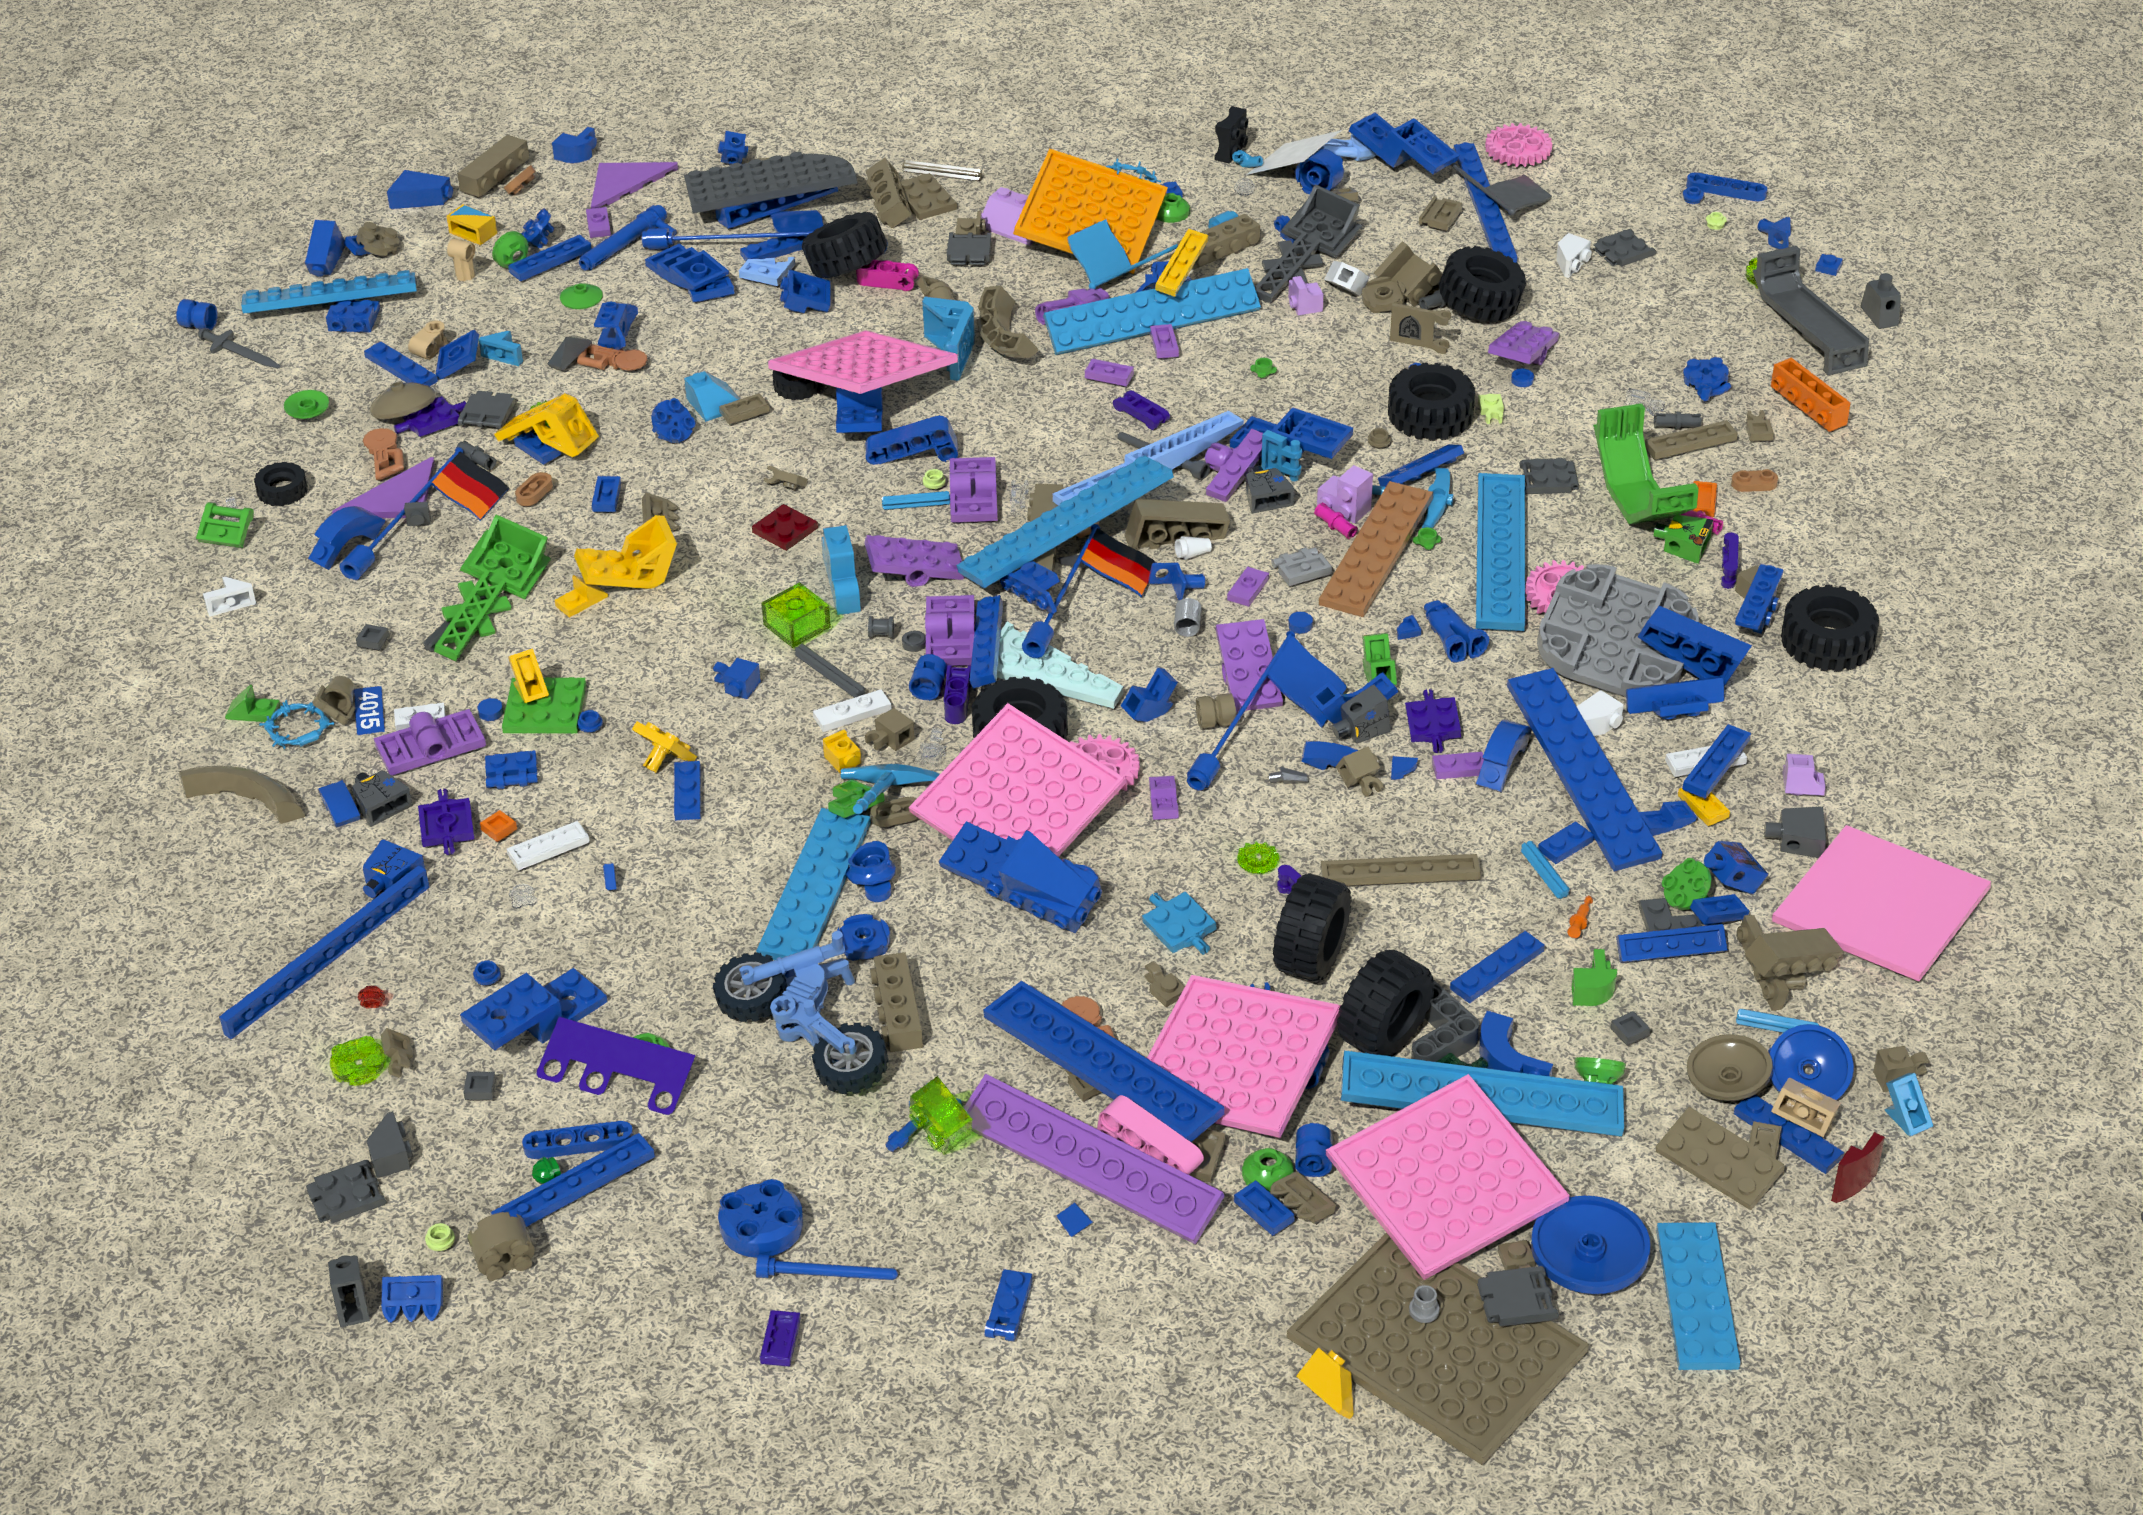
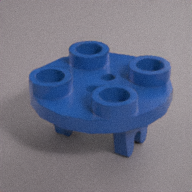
[521,208,554,248]
[651,398,696,443]

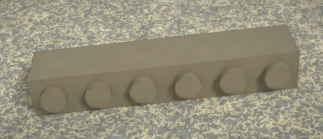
[1019,484,1063,590]

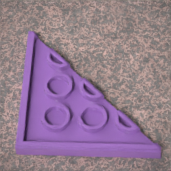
[591,162,678,209]
[332,457,435,518]

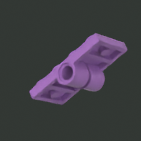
[1488,321,1559,365]
[950,457,998,522]
[864,535,965,587]
[925,595,975,666]
[1215,619,1283,712]
[373,709,486,775]

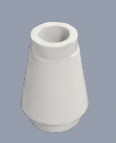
[1175,536,1211,560]

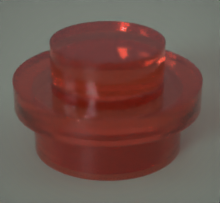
[358,985,385,1009]

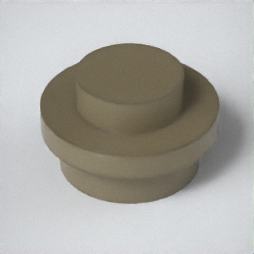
[1368,428,1391,448]

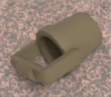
[917,275,954,300]
[312,676,356,725]

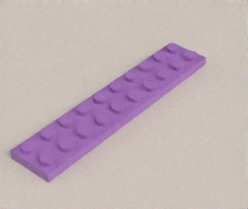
[956,1074,1225,1245]

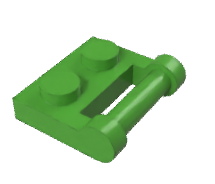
[196,502,254,548]

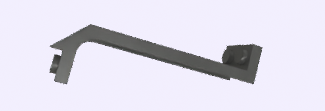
[1752,246,1869,376]

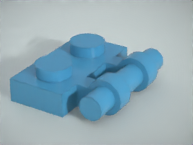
[1261,430,1302,481]

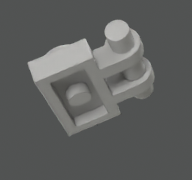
[1271,547,1332,586]

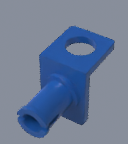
[1757,217,1791,249]
[1148,563,1205,600]

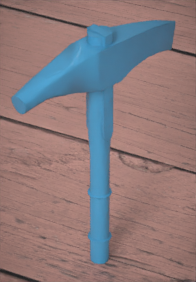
[1372,468,1453,528]
[841,764,940,814]

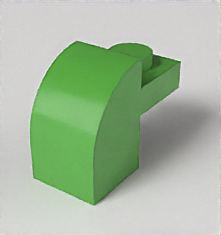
[1362,633,1397,685]
[1571,949,1617,1006]

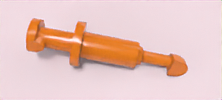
[1567,895,1593,938]

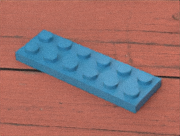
[1656,1222,1740,1370]

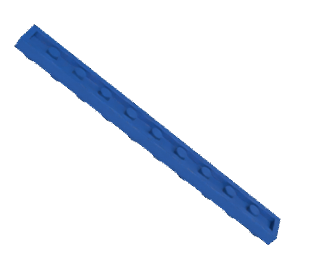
[1453,142,1518,263]
[219,865,430,1039]

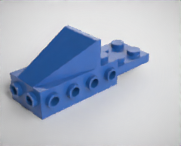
[939,821,1102,933]

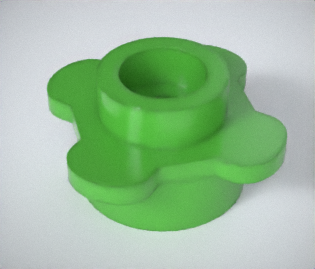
[1250,358,1277,378]
[1413,527,1441,549]

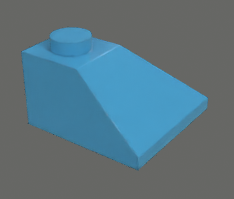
[684,371,740,422]

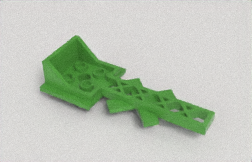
[434,514,551,661]

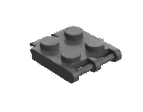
[1593,229,1657,267]
[947,232,992,265]
[458,391,515,429]
[1519,458,1579,494]
[306,1160,387,1223]
[1477,1266,1559,1327]

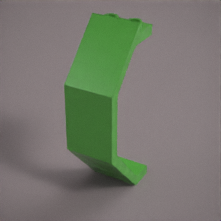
[1593,403,1699,524]

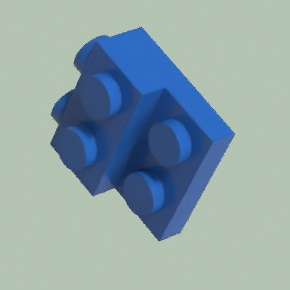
[780,269,830,313]
[326,300,380,332]

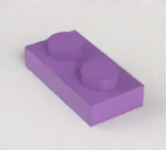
[1150,324,1179,358]
[1085,359,1134,387]
[1432,752,1484,779]

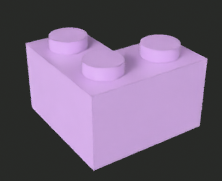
[1317,465,1373,524]

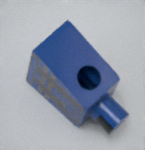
[1704,841,1768,894]

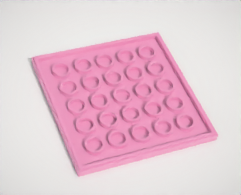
[768,330,958,394]
[909,703,1126,857]
[1147,975,1341,1138]
[1326,1074,1569,1280]

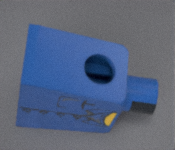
[363,839,425,898]

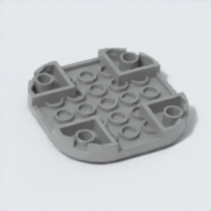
[1537,564,1699,697]

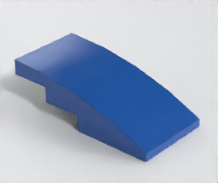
[645,243,729,290]

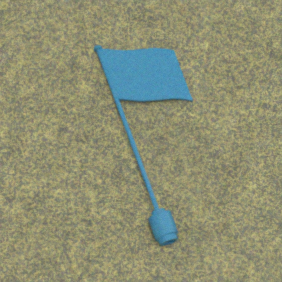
[1068,211,1238,289]

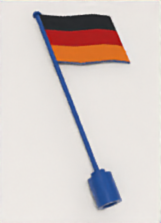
[340,447,509,580]
[1022,524,1157,658]

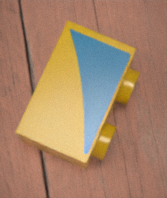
[446,204,497,245]

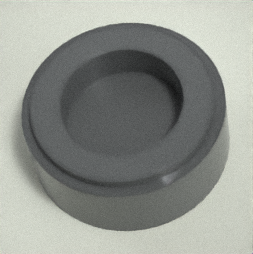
[902,630,926,652]

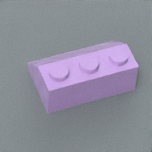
[982,187,1035,246]

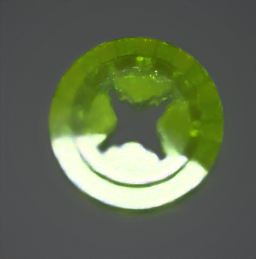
[1237,841,1279,874]

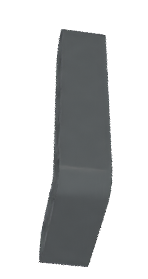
[1401,952,1479,1063]

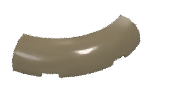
[977,285,1039,358]
[179,766,305,824]

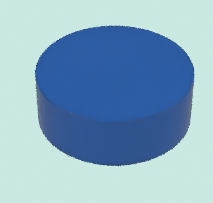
[1511,368,1534,387]
[1288,612,1313,634]
[477,698,503,721]
[865,881,891,902]

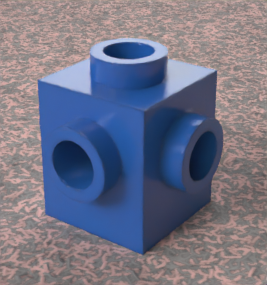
[718,131,748,164]

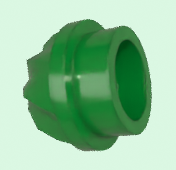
[532,1157,561,1184]

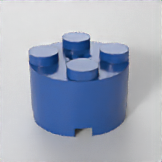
[1295,149,1344,195]

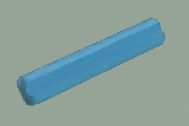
[882,491,950,510]
[1521,841,1570,899]
[1736,1008,1819,1033]

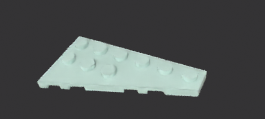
[997,621,1123,709]

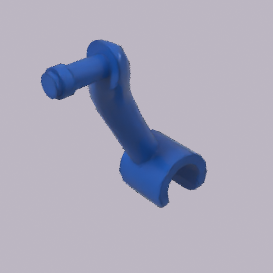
[1697,381,1731,401]

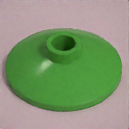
[560,283,603,309]
[284,390,329,419]

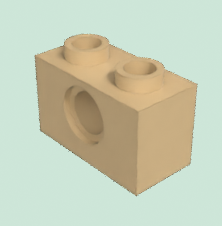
[1771,1078,1841,1137]

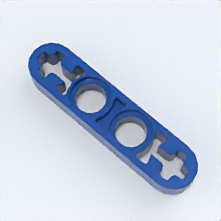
[1686,172,1767,202]
[522,1121,634,1159]

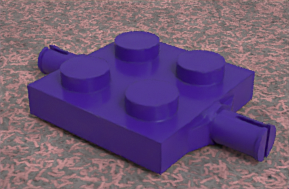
[394,396,466,437]
[1405,689,1461,753]
[418,788,475,855]

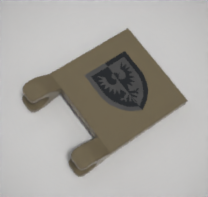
[1390,303,1451,354]

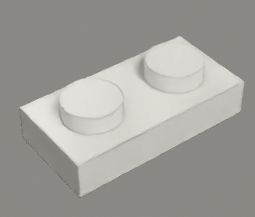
[394,703,446,731]

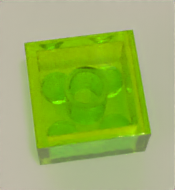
[761,582,831,648]
[909,1076,973,1155]

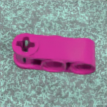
[856,260,919,291]

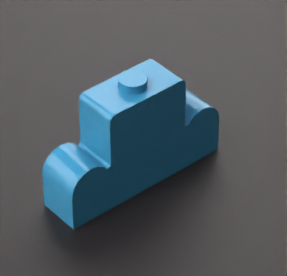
[821,525,861,615]

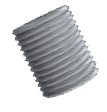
[1174,598,1202,637]

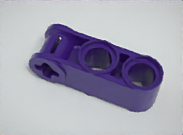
[944,665,972,725]

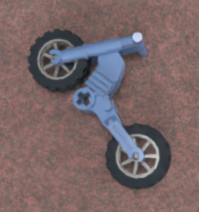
[713,931,889,1094]

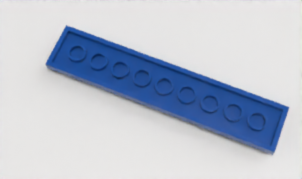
[1507,668,1663,871]
[983,981,1225,1142]

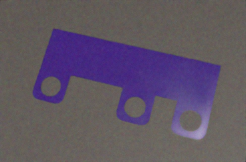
[536,1017,696,1115]

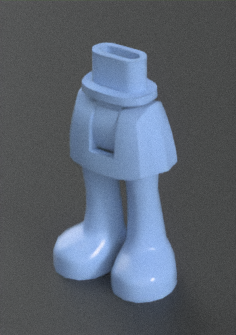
[1320,134,1378,161]

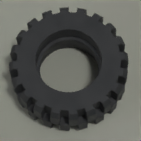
[802,212,887,279]
[1439,246,1526,322]
[1388,363,1475,441]
[1781,585,1879,672]
[972,676,1068,741]
[1273,873,1352,982]
[1337,949,1434,1056]

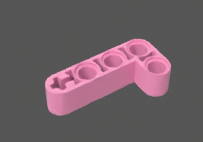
[1097,1095,1204,1175]

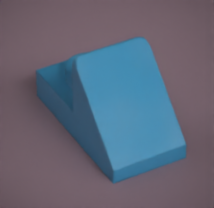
[478,331,523,366]
[1884,1073,1933,1136]

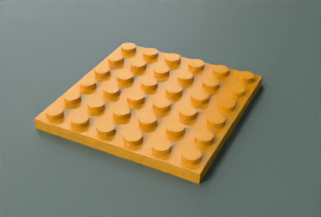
[1013,148,1168,274]

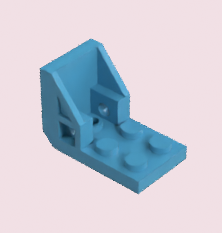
[922,297,975,381]

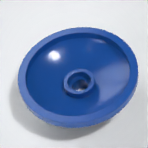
[1769,1024,1854,1100]

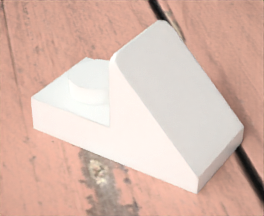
[203,577,256,617]

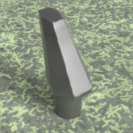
[1058,555,1086,569]
[1269,767,1310,784]

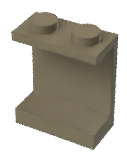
[1374,241,1442,307]

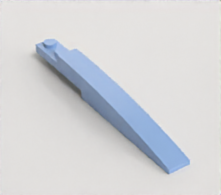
[1053,411,1244,506]

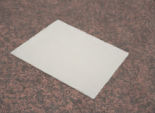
[1246,130,1342,175]

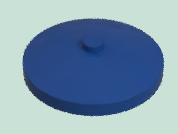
[1531,1196,1650,1294]

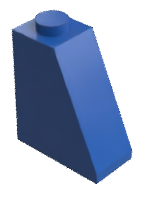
[387,170,453,209]
[305,220,345,277]

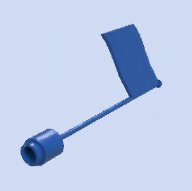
[642,210,824,250]
[1187,630,1347,791]

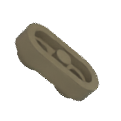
[871,797,918,827]

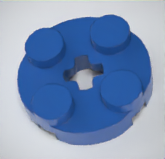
[1683,357,1729,390]
[837,914,890,961]

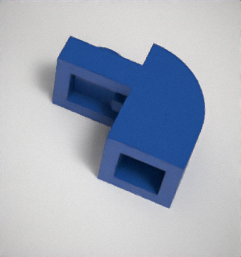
[552,127,597,163]
[1121,667,1178,722]

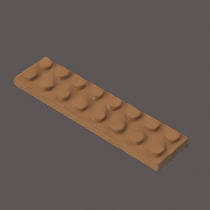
[1319,481,1433,617]

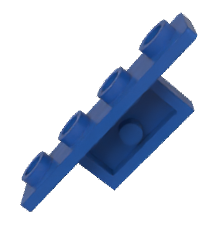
[1000,561,1060,614]
[1735,564,1784,634]
[1626,677,1724,719]

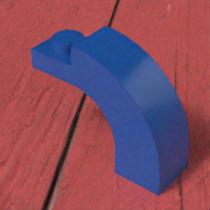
[308,506,386,570]
[1309,672,1399,724]
[1476,719,1532,793]
[1479,1011,1553,1077]

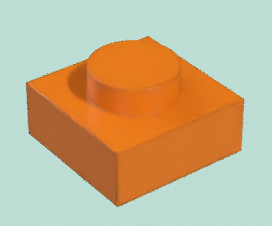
[480,810,517,842]

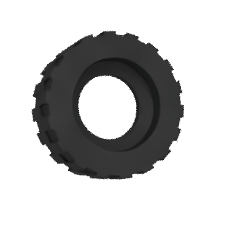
[772,370,822,400]
[254,462,308,506]

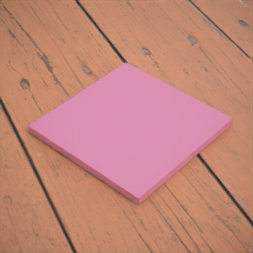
[1772,825,1991,981]

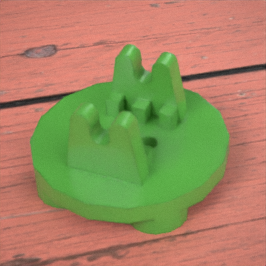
[1662,858,1711,910]

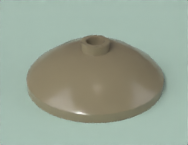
[370,381,436,419]
[1687,1034,1773,1101]

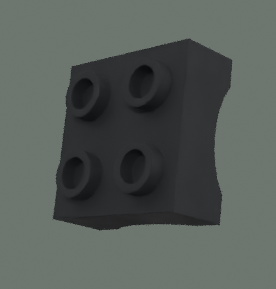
[1215,106,1249,164]

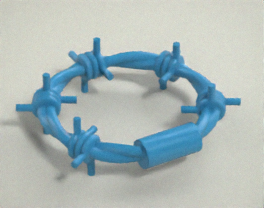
[1106,159,1161,183]
[259,700,334,749]

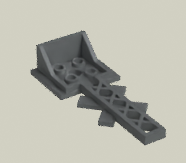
[1255,184,1362,304]

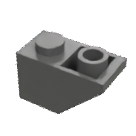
[366,1111,413,1178]

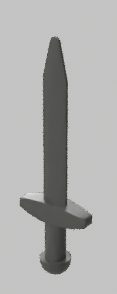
[198,328,280,368]

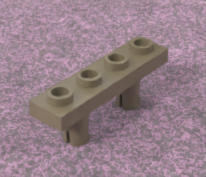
[1737,915,1806,1011]

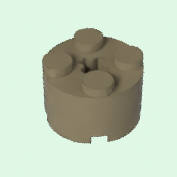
[468,1212,535,1281]

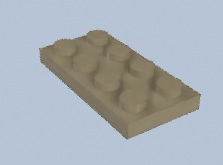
[1655,1106,1784,1210]

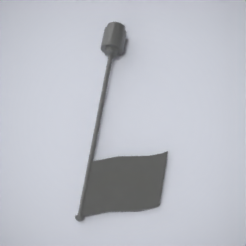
[1450,163,1552,216]

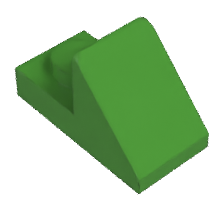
[225,684,281,722]

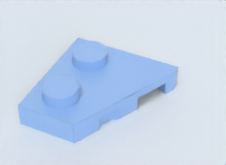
[739,257,795,286]

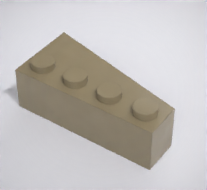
[1124,499,1230,551]

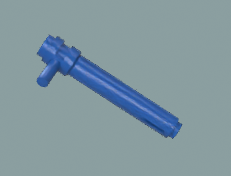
[579,205,677,271]

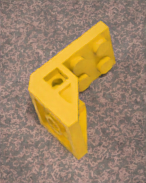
[494,393,599,457]
[574,515,677,589]

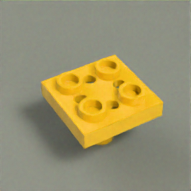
[632,721,697,773]

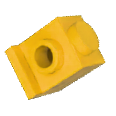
[823,729,861,773]

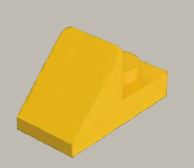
[555,575,608,618]
[508,648,549,703]

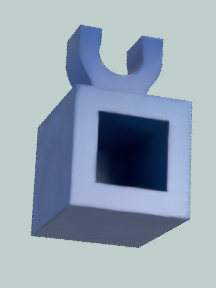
[713,658,761,699]

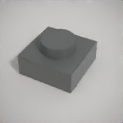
[404,502,431,526]
[356,624,389,650]
[1610,1011,1650,1046]
[463,1072,496,1100]

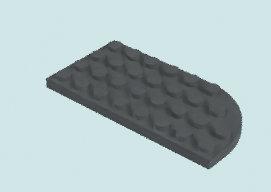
[684,152,857,213]

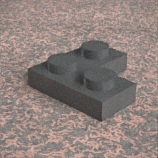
[1639,898,1702,932]

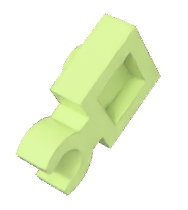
[1478,394,1504,424]

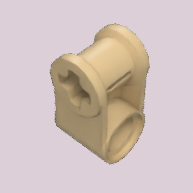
[408,320,447,360]

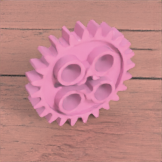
[1485,123,1552,167]
[1525,560,1584,614]
[1070,734,1140,795]

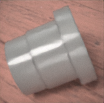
[1409,1285,1439,1323]

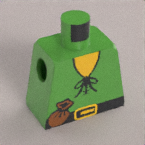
[1653,515,1713,564]

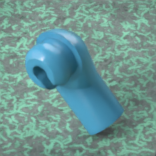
[1232,150,1263,168]

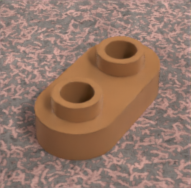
[504,165,536,195]
[1731,469,1778,492]
[515,472,553,506]

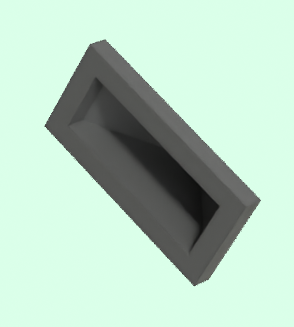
[547,336,592,371]

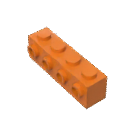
[1771,358,1851,432]

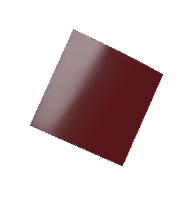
[1831,1132,1885,1203]

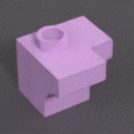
[1288,276,1323,315]
[1783,754,1825,796]

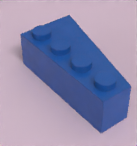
[1638,606,1752,686]

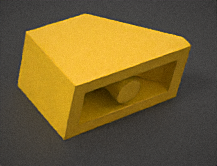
[1296,1348,1354,1419]

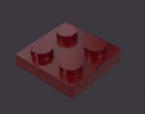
[752,504,818,551]

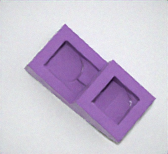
[1149,776,1179,820]

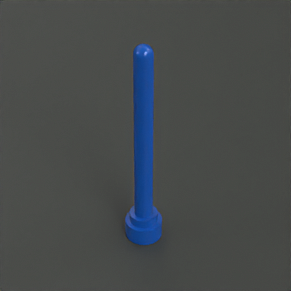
[756,1254,898,1280]

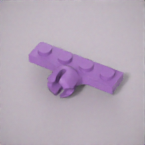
[1205,429,1263,502]

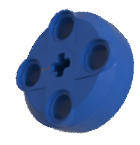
[718,1179,803,1258]

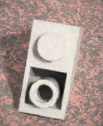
[1556,233,1592,278]
[1324,261,1370,296]

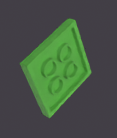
[502,677,586,733]

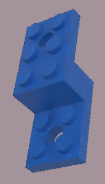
[1349,112,1460,174]
[836,387,883,433]
[1230,407,1353,463]
[460,968,608,1051]

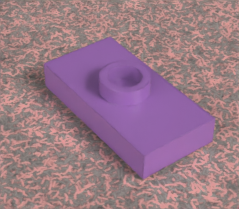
[586,207,611,238]
[1227,567,1269,607]

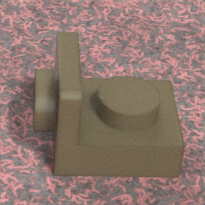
[955,211,986,235]

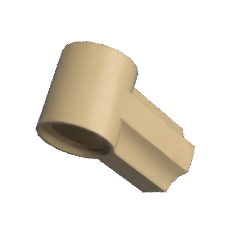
[447,238,476,281]

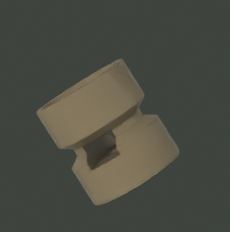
[1196,693,1236,729]

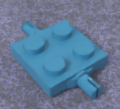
[1142,891,1217,955]

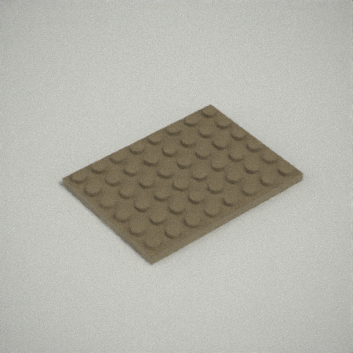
[1287,1233,1589,1465]

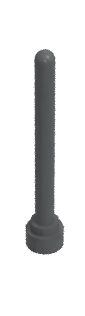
[1117,432,1210,481]

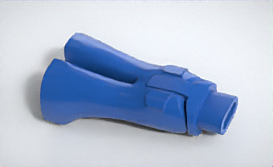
[1424,600,1489,663]

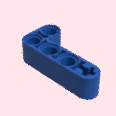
[865,415,958,464]

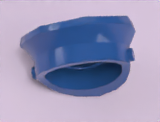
[846,841,896,885]

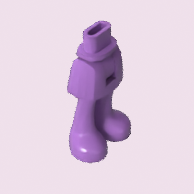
[1035,288,1109,325]

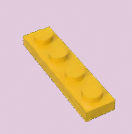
[1155,228,1208,297]

